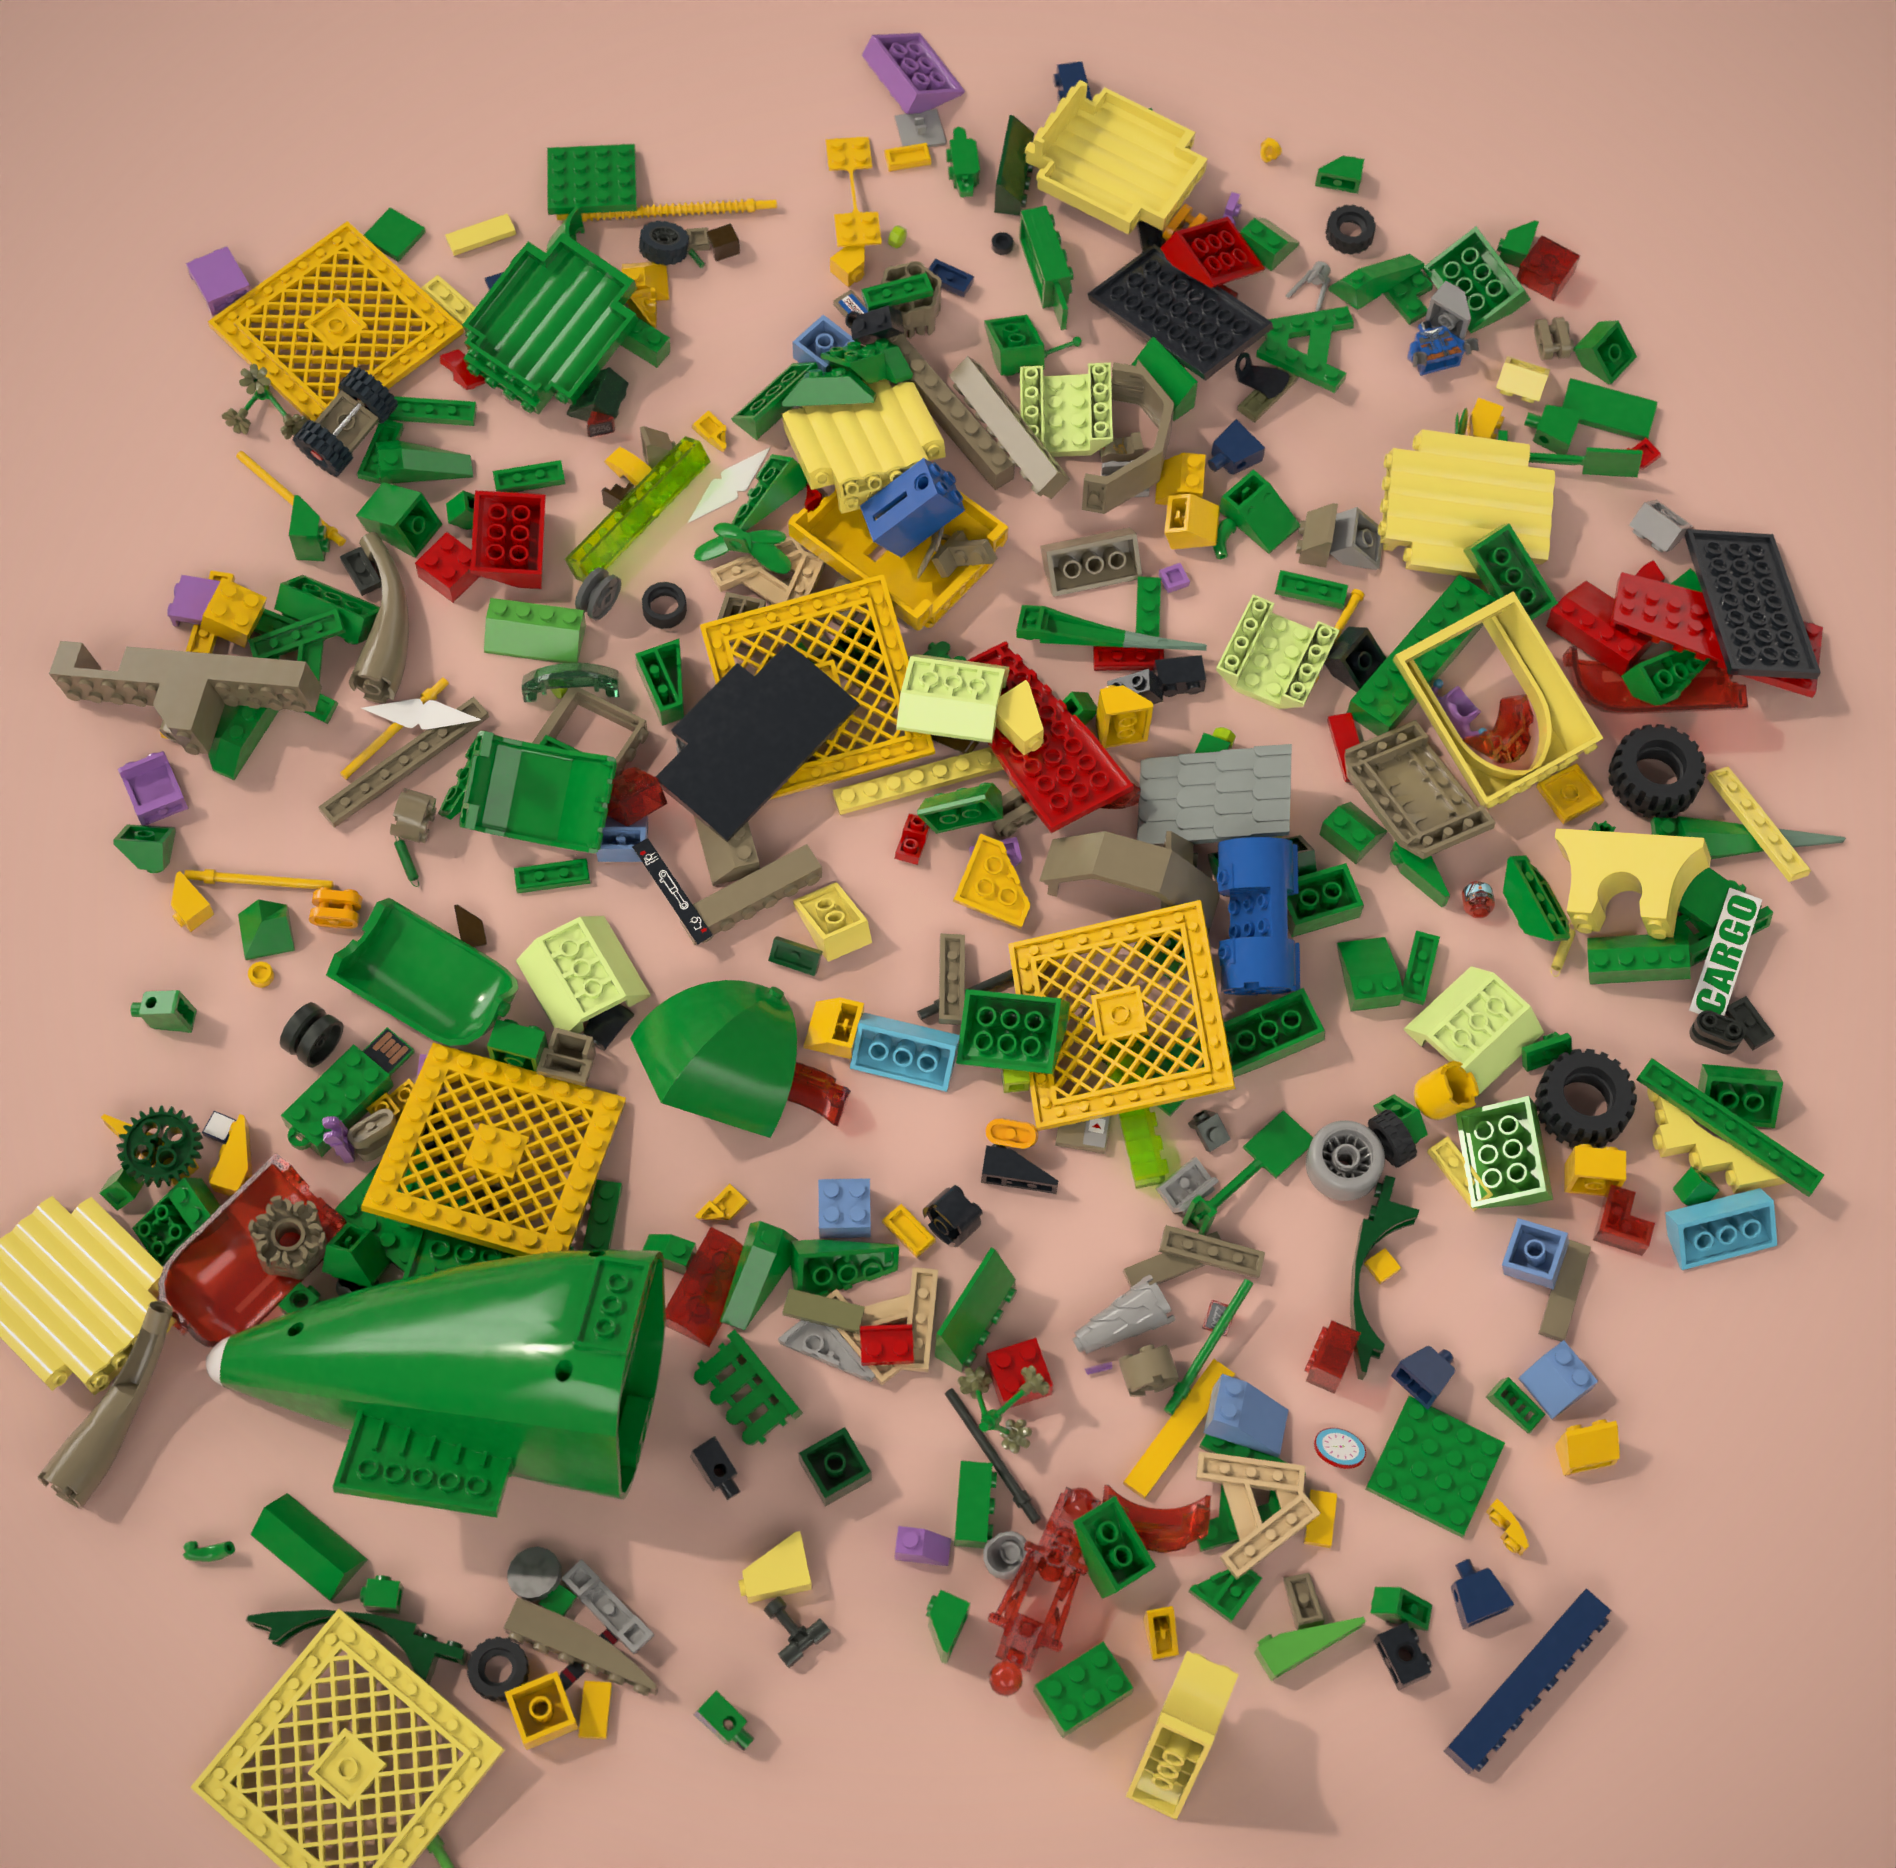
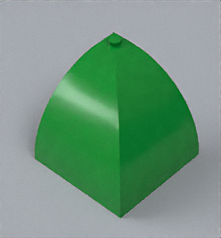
[630,980,797,1138]

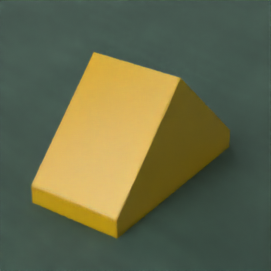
[1143,1606,1179,1660]

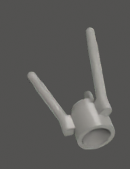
[1286,261,1331,311]

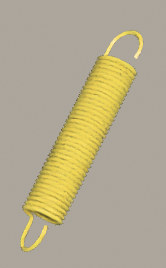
[1550,922,1576,977]

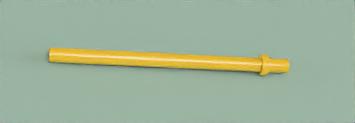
[236,451,346,547]

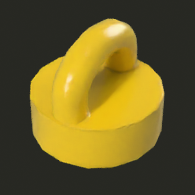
[1260,137,1282,163]

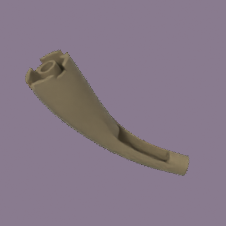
[349,532,409,703]
[37,1301,173,1508]

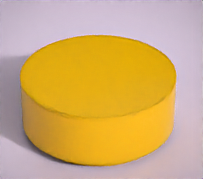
[248,961,274,988]

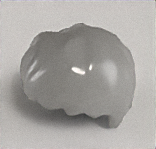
[983,1531,1031,1580]

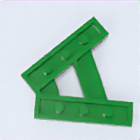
[1256,306,1354,393]
[248,608,346,724]
[1192,1434,1306,1552]

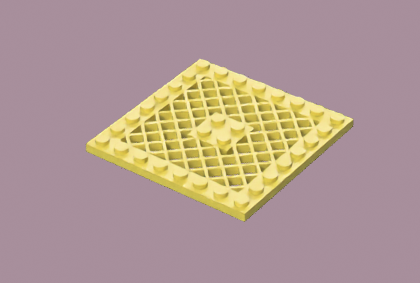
[190,1609,505,1868]

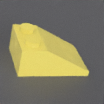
[793,882,872,962]

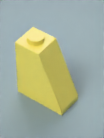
[996,680,1044,755]
[738,1531,812,1603]

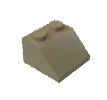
[1296,503,1338,568]

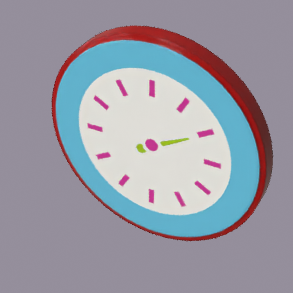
[1314,1428,1366,1469]

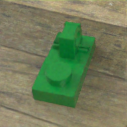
[1522,1032,1572,1072]

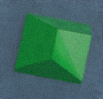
[238,899,295,960]

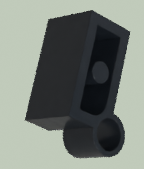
[845,305,904,345]

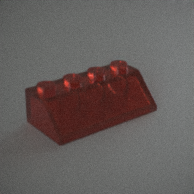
[666,1227,743,1347]

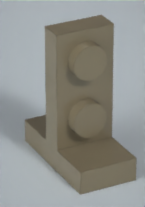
[931,530,997,578]

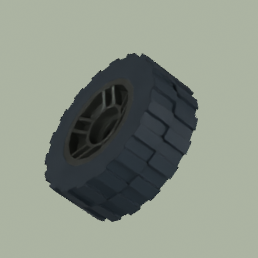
[639,221,689,265]

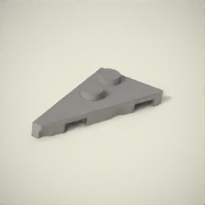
[778,1320,875,1382]

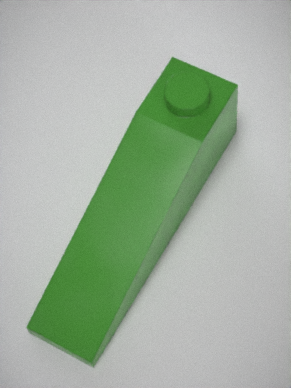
[1254,1617,1366,1681]

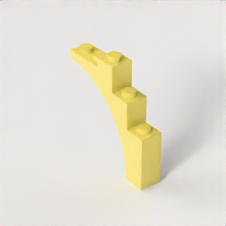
[1647,1088,1791,1193]

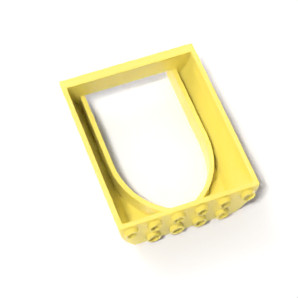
[1393,591,1603,809]

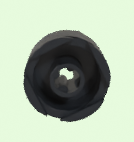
[923,1185,983,1247]

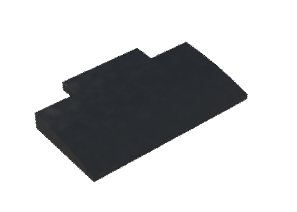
[655,643,860,842]

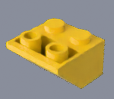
[1164,494,1220,550]
[803,997,864,1059]
[1555,1419,1620,1476]

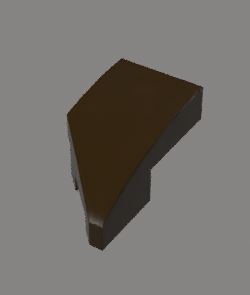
[454,904,487,947]

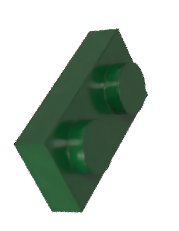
[768,936,823,976]

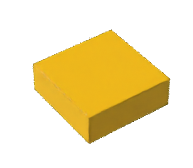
[1364,1248,1401,1284]

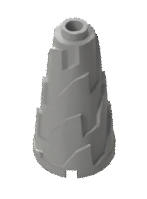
[1072,1275,1175,1354]

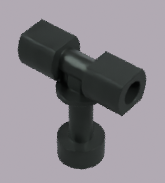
[764,1596,831,1668]

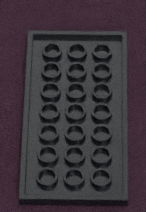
[1088,244,1273,381]
[1684,529,1821,679]

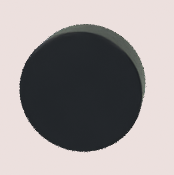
[991,232,1014,255]

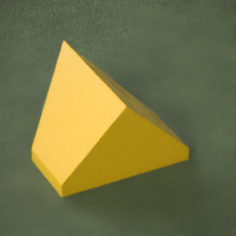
[628,288,657,329]

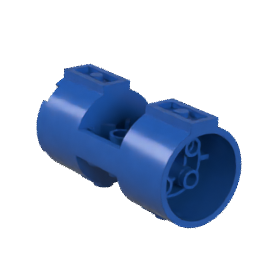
[1217,837,1300,996]

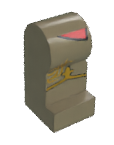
[1099,432,1144,463]

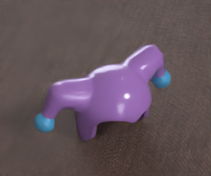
[1431,679,1488,742]

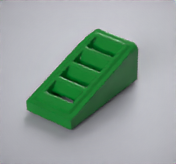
[1486,1377,1546,1433]

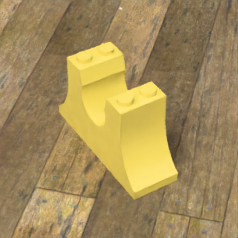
[1555,828,1711,939]
[1126,1651,1239,1820]

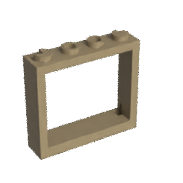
[532,684,649,784]

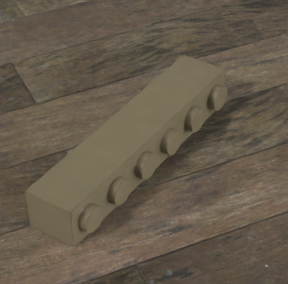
[680,844,822,945]

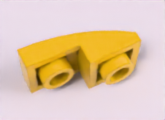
[604,447,657,491]
[366,1079,415,1120]
[1486,1498,1529,1556]

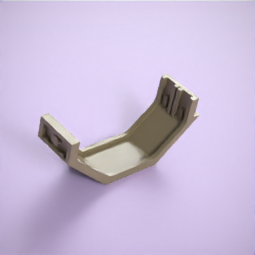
[1082,360,1174,514]
[1039,831,1220,935]

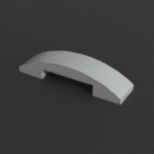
[562,1559,654,1655]

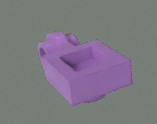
[1223,192,1242,227]

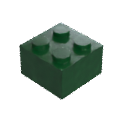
[831,619,886,688]
[799,1427,872,1506]

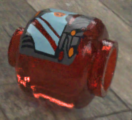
[1461,881,1495,918]

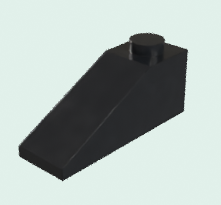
[981,1144,1058,1194]

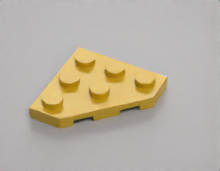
[953,833,1030,929]

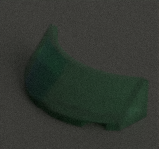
[522,663,619,702]

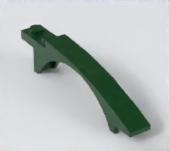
[1350,1175,1419,1380]
[246,1610,468,1685]

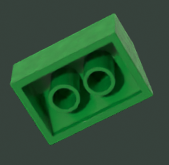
[1131,337,1198,421]
[917,782,1003,834]
[1698,1064,1783,1128]

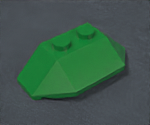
[782,368,876,407]
[208,704,279,780]
[1503,855,1571,941]

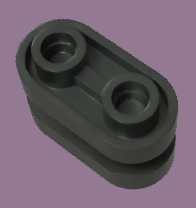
[1689,1010,1745,1054]

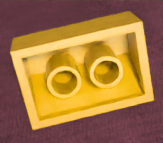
[1095,685,1153,748]

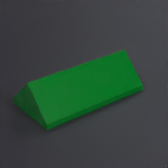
[731,362,818,440]
[250,1493,367,1602]

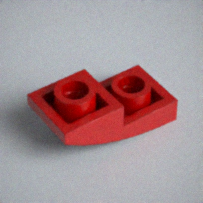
[440,349,485,390]
[894,813,930,865]

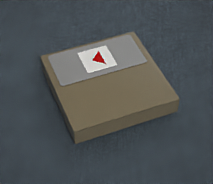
[1055,1097,1111,1154]

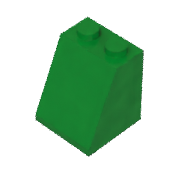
[356,482,443,558]

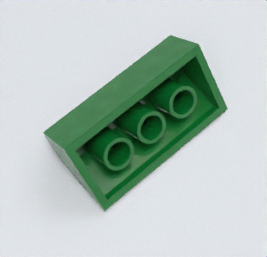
[274,575,380,645]
[1587,932,1691,984]

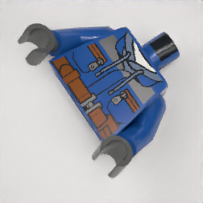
[1407,321,1479,376]

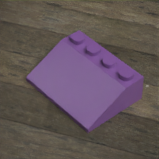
[862,33,965,114]

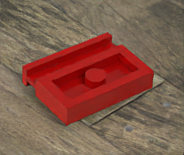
[860,1324,914,1366]

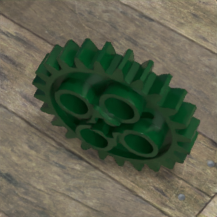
[116,1105,203,1188]

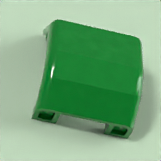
[459,731,618,853]

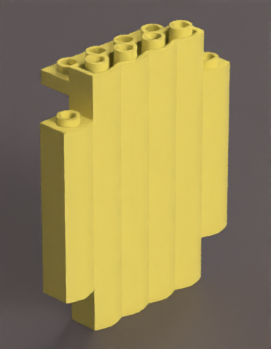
[1025,80,1208,235]
[782,379,946,514]
[1378,429,1555,579]
[0,1196,175,1396]

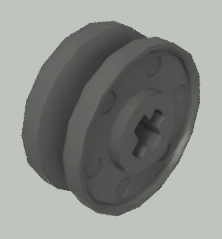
[575,567,622,621]

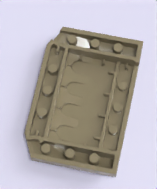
[1344,720,1496,859]

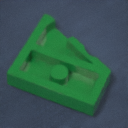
[1188,1569,1262,1623]

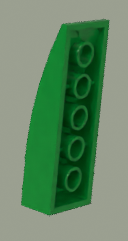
[1169,988,1325,1077]

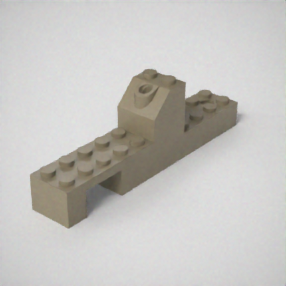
[49,641,322,755]

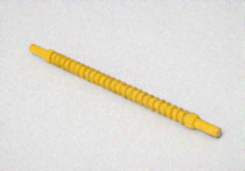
[556,198,777,222]

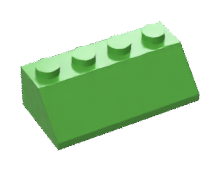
[484,598,586,665]

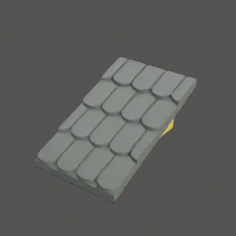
[1137,744,1292,847]

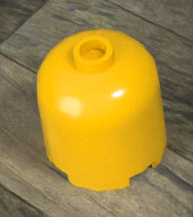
[1414,1061,1479,1120]

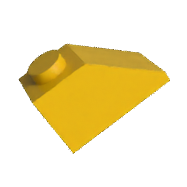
[830,245,865,288]
[171,871,214,932]

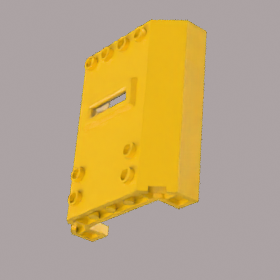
[788,488,1009,631]

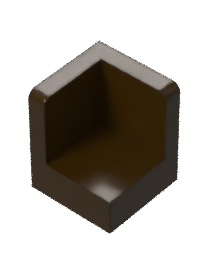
[707,223,740,261]
[601,483,635,515]

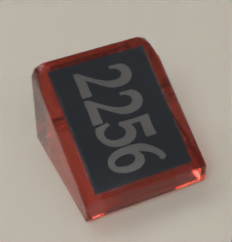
[587,411,615,437]
[1202,1300,1232,1337]

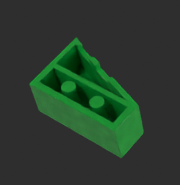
[635,639,684,726]

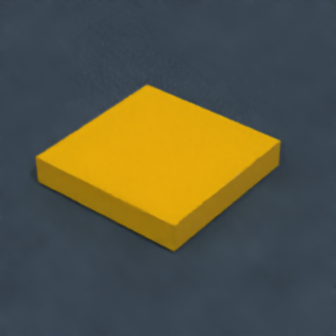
[1536,763,1604,824]

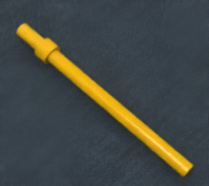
[340,677,449,780]
[184,869,334,890]

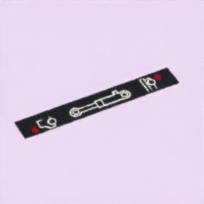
[632,838,713,945]

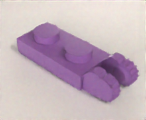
[322,1116,355,1163]

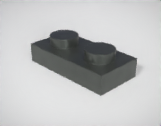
[340,547,382,596]
[1725,996,1775,1051]

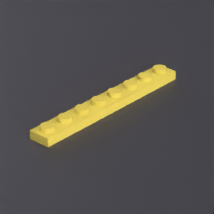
[833,747,1004,815]

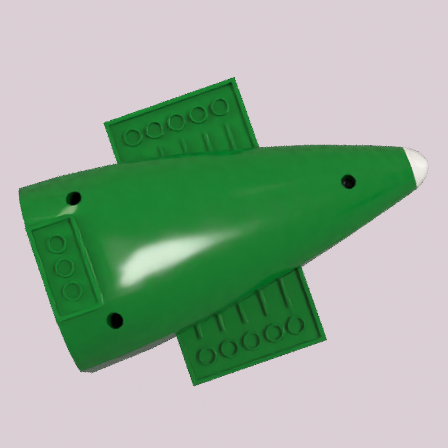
[206,1227,666,1518]

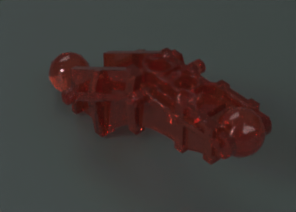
[988,1487,1101,1697]

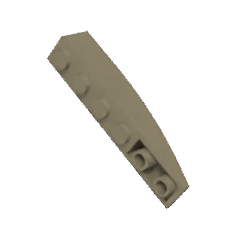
[504,1597,658,1696]

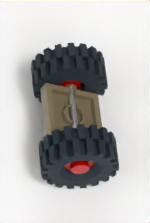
[293,367,398,477]

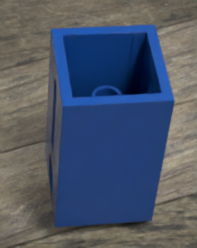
[860,458,965,558]

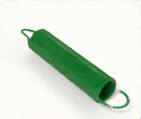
[394,836,419,887]

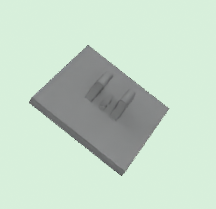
[895,109,946,147]

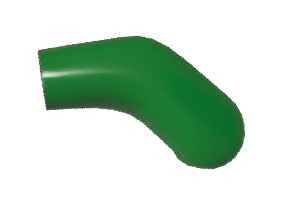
[1212,518,1236,559]
[183,1541,235,1562]

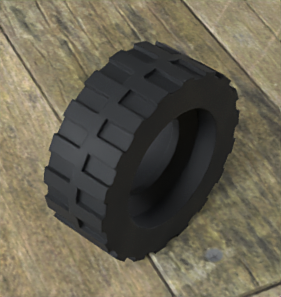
[1325,205,1376,255]
[1368,1109,1417,1168]
[467,1637,530,1702]

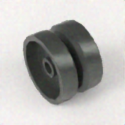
[279,1002,344,1068]

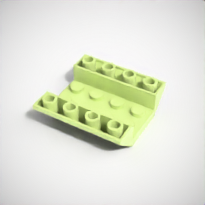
[1020,362,1113,457]
[1216,594,1340,709]
[897,654,1009,743]
[516,916,651,1033]
[1404,966,1544,1098]

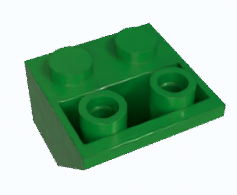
[821,341,886,384]
[322,1222,391,1287]

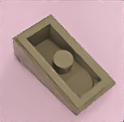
[1283,1573,1325,1630]

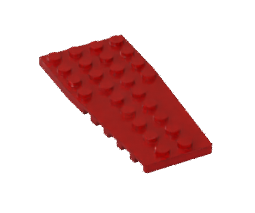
[1610,572,1823,698]
[966,641,1134,833]

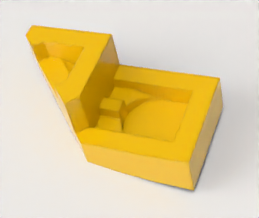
[692,410,726,452]
[695,1183,749,1220]

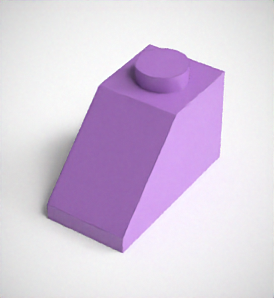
[895,1526,951,1566]

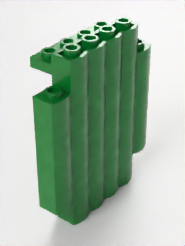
[462,232,639,415]

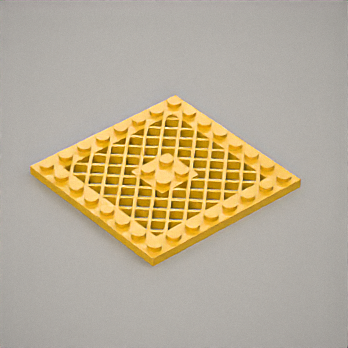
[208,221,465,421]
[700,574,935,800]
[1008,900,1236,1131]
[361,1042,626,1256]

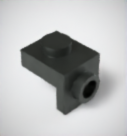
[1188,1110,1231,1152]

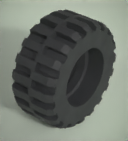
[1608,724,1706,818]
[1535,1049,1637,1148]

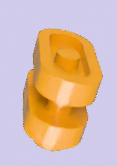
[1162,203,1208,240]
[309,887,363,929]
[985,1118,1039,1149]

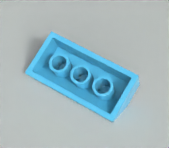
[850,1013,960,1092]
[1665,1188,1778,1270]

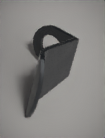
[1235,352,1290,399]
[580,1004,634,1051]

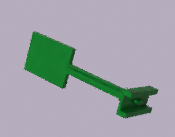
[1498,430,1643,478]
[1182,1110,1313,1235]

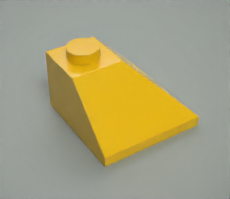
[621,262,669,303]

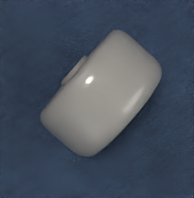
[1306,1120,1385,1201]

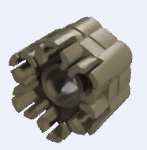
[881,261,942,339]
[249,1196,328,1280]

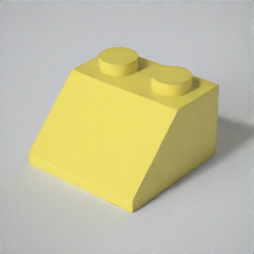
[1496,356,1550,403]

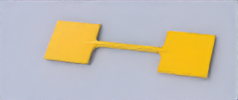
[825,137,882,247]

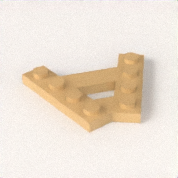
[710,537,826,632]
[826,1267,938,1386]
[1196,1451,1320,1580]

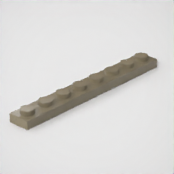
[318,697,489,828]

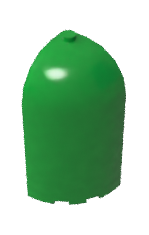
[326,898,518,1046]

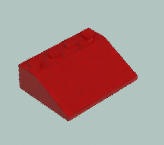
[1160,216,1265,288]
[470,490,546,589]
[1546,581,1654,676]

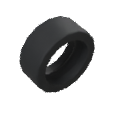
[642,582,687,629]

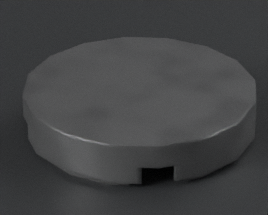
[507,1547,562,1602]

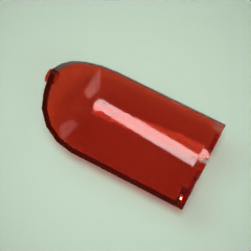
[1563,646,1748,715]
[158,1153,347,1347]

